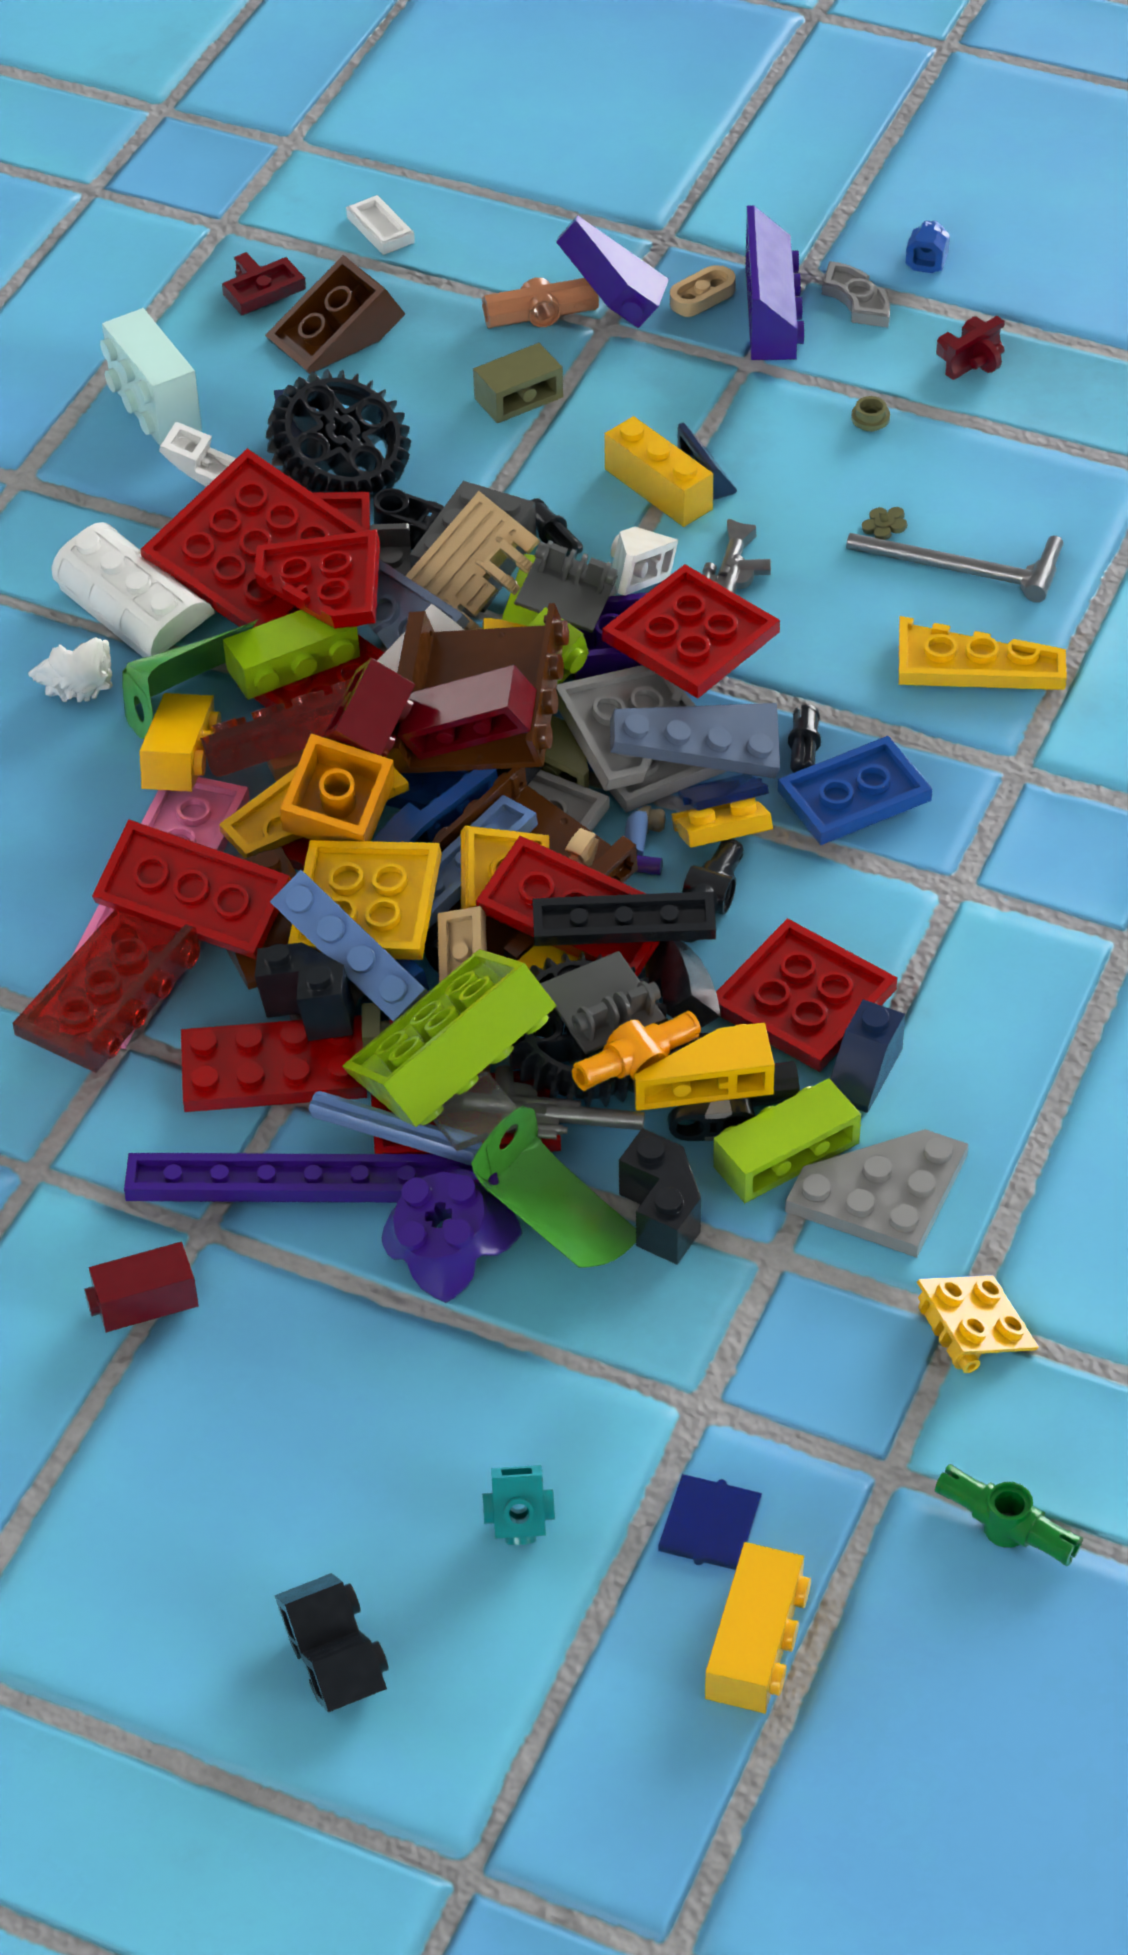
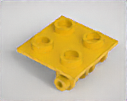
[917,1276,1039,1373]

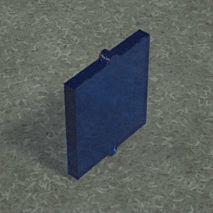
[678,774,769,810]
[658,1474,762,1570]

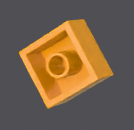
[280,734,394,841]

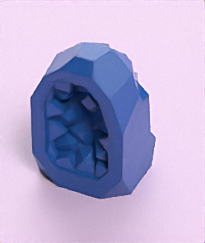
[905,220,950,273]

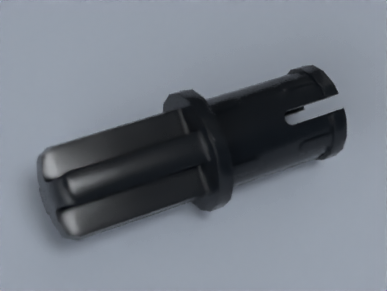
[530,498,583,558]
[788,704,821,773]

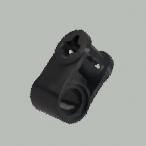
[373,488,444,550]

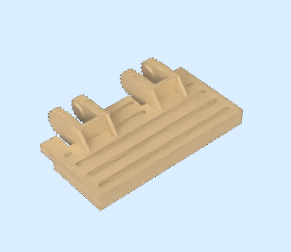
[406,491,540,630]

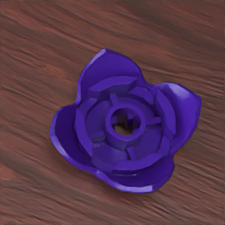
[381,1169,523,1303]

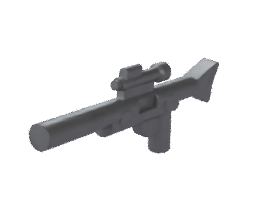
[702,519,771,593]
[434,1065,645,1139]

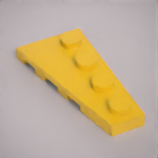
[898,616,1067,690]
[219,767,409,858]

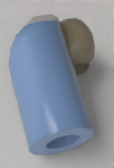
[624,806,666,856]

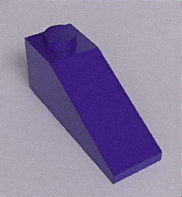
[556,215,669,328]

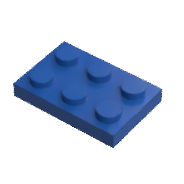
[777,736,933,845]

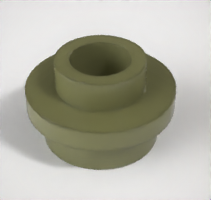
[851,396,890,432]

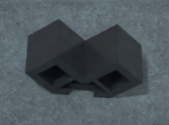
[255,942,355,1041]
[619,1128,701,1265]
[274,1573,389,1712]

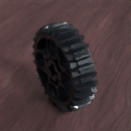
[265,369,412,499]
[509,951,668,1107]

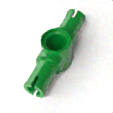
[935,1464,1083,1566]

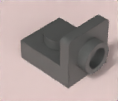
[370,523,411,576]

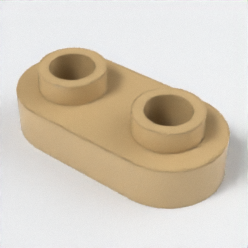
[670,265,736,317]

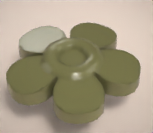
[862,507,907,540]

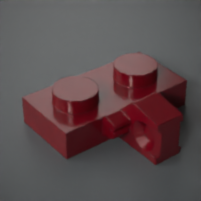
[222,252,306,316]

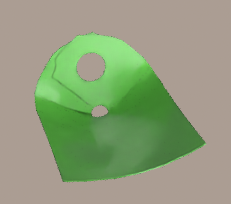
[122,620,258,739]
[471,1105,636,1268]

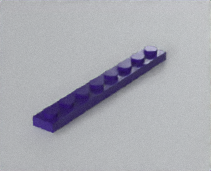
[124,1153,499,1203]

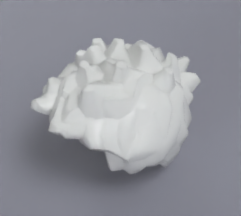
[28,637,113,702]

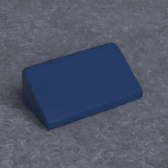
[677,422,737,500]

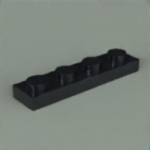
[533,891,716,946]

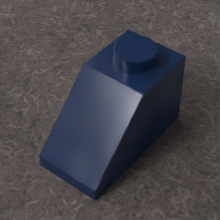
[830,1000,905,1113]

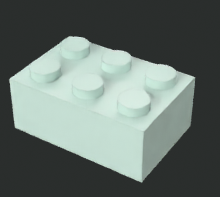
[100,308,202,445]

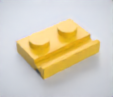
[671,796,773,848]

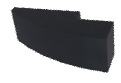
[645,941,721,1028]

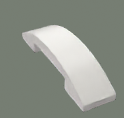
[159,422,291,487]

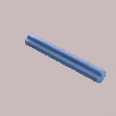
[309,1091,483,1166]

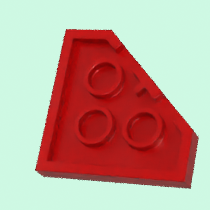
[254,529,380,629]

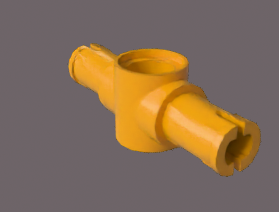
[572,1011,701,1091]

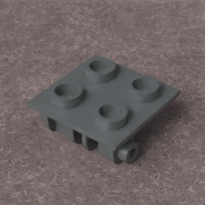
[514,540,618,633]
[540,951,666,1054]

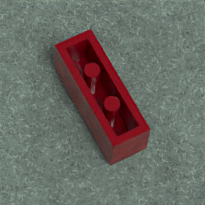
[397,665,537,760]

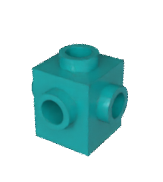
[482,1465,555,1545]

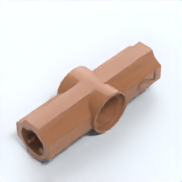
[482,278,599,329]

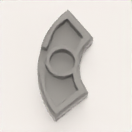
[822,261,890,327]

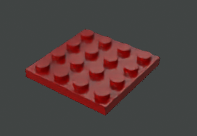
[140,448,367,628]

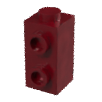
[84,1241,199,1333]

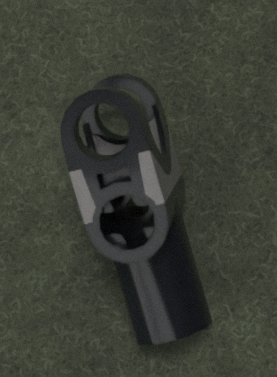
[667,1048,800,1141]

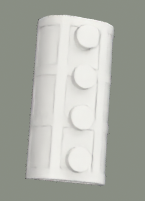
[52,522,215,658]

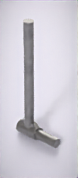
[846,533,1063,602]

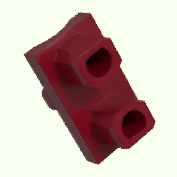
[936,316,1005,380]

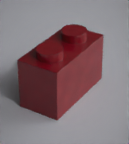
[323,658,416,757]

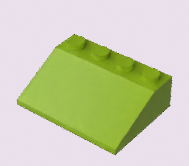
[342,949,557,1127]

